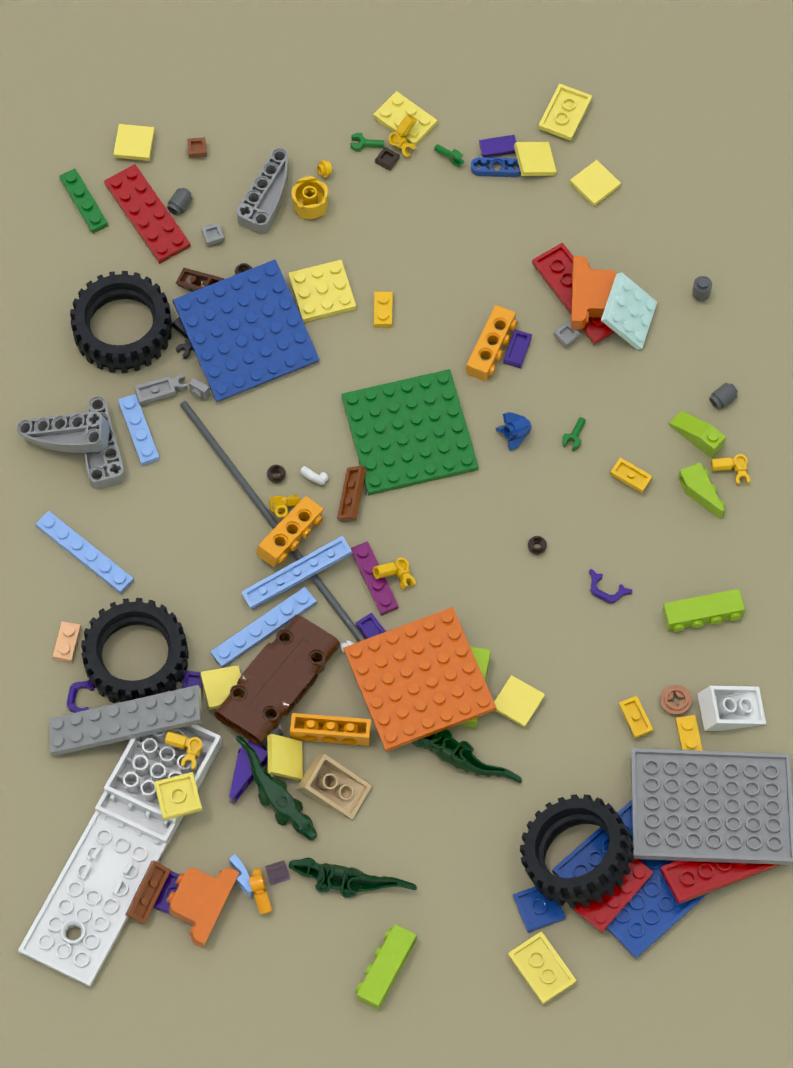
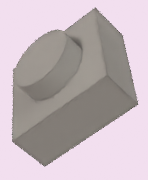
[201,222,225,246]
[554,321,580,348]
[189,378,210,401]

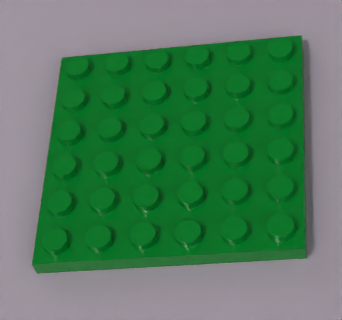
[341,369,479,496]

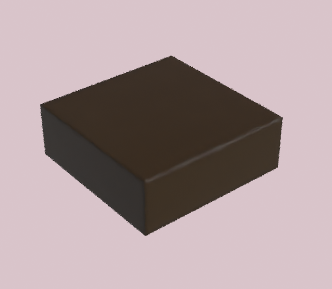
[375,147,400,171]

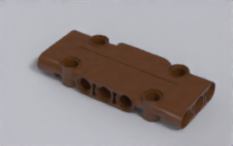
[214,615,341,745]

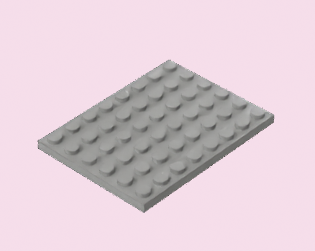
[630,748,793,865]

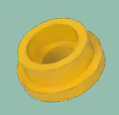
[317,160,332,178]

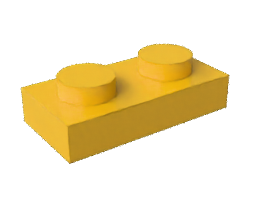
[374,291,393,328]
[610,457,653,493]
[618,695,653,739]
[675,715,703,751]

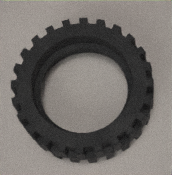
[70,271,172,373]
[81,598,189,703]
[520,794,634,908]

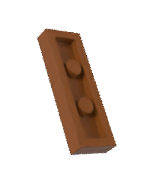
[337,466,366,522]
[125,860,171,924]

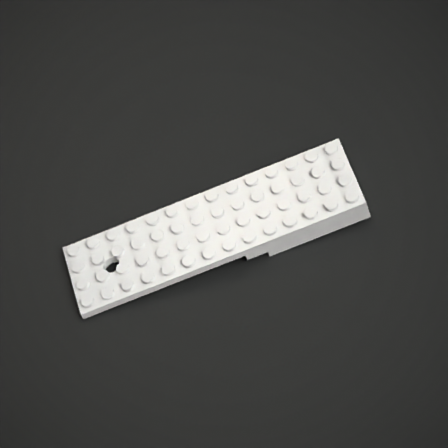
[18,725,223,987]

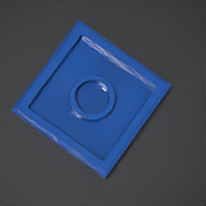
[513,887,566,933]

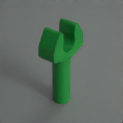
[350,133,384,152]
[434,144,465,167]
[562,417,586,451]

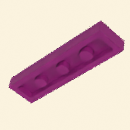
[350,541,399,616]

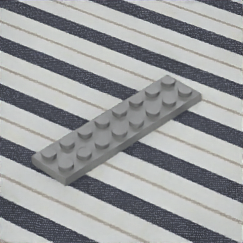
[49,685,203,756]

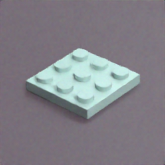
[601,272,657,350]

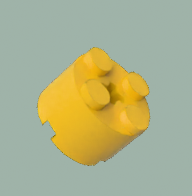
[291,176,329,219]

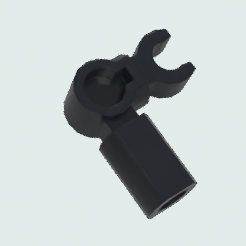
[172,317,193,359]

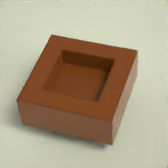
[187,137,207,158]

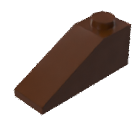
[176,268,224,292]

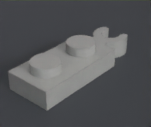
[134,375,188,405]

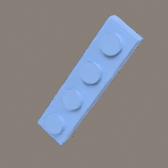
[118,394,160,466]

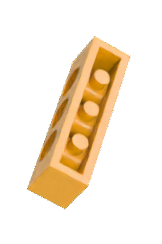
[466,305,518,382]
[256,496,324,568]
[290,713,371,746]

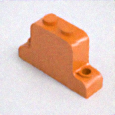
[571,256,617,330]
[167,868,239,948]

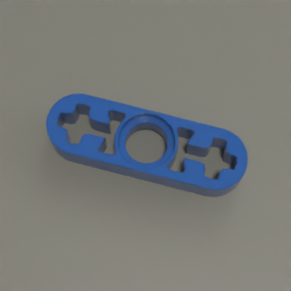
[471,157,521,177]

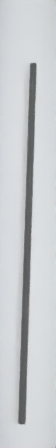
[180,401,366,642]

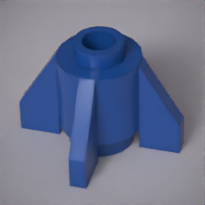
[496,412,532,450]

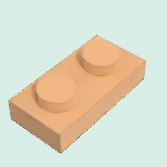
[53,621,81,663]

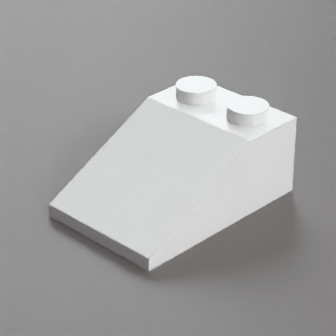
[697,686,766,731]

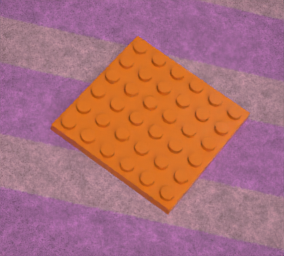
[343,607,497,752]

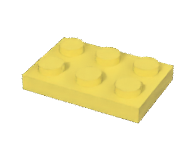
[538,83,592,141]
[373,91,437,145]
[508,931,577,1005]

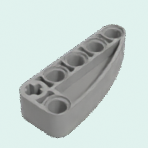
[237,148,288,234]
[84,396,125,490]
[17,411,109,453]

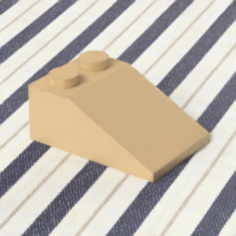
[296,754,372,820]

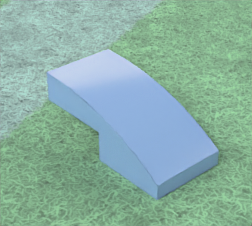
[229,854,254,899]

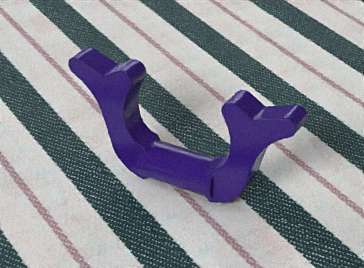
[589,569,632,604]
[67,680,94,713]

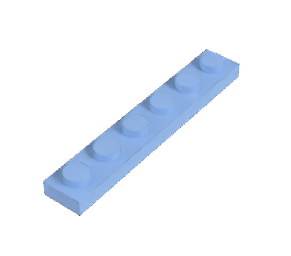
[36,511,134,594]
[242,536,353,610]
[210,587,317,668]

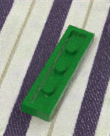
[59,168,108,234]

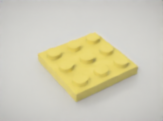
[289,259,356,323]

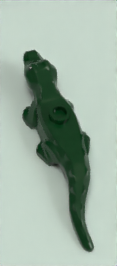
[412,729,522,783]
[236,736,317,841]
[288,858,417,898]

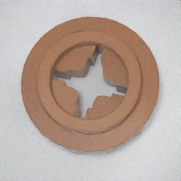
[660,685,692,716]

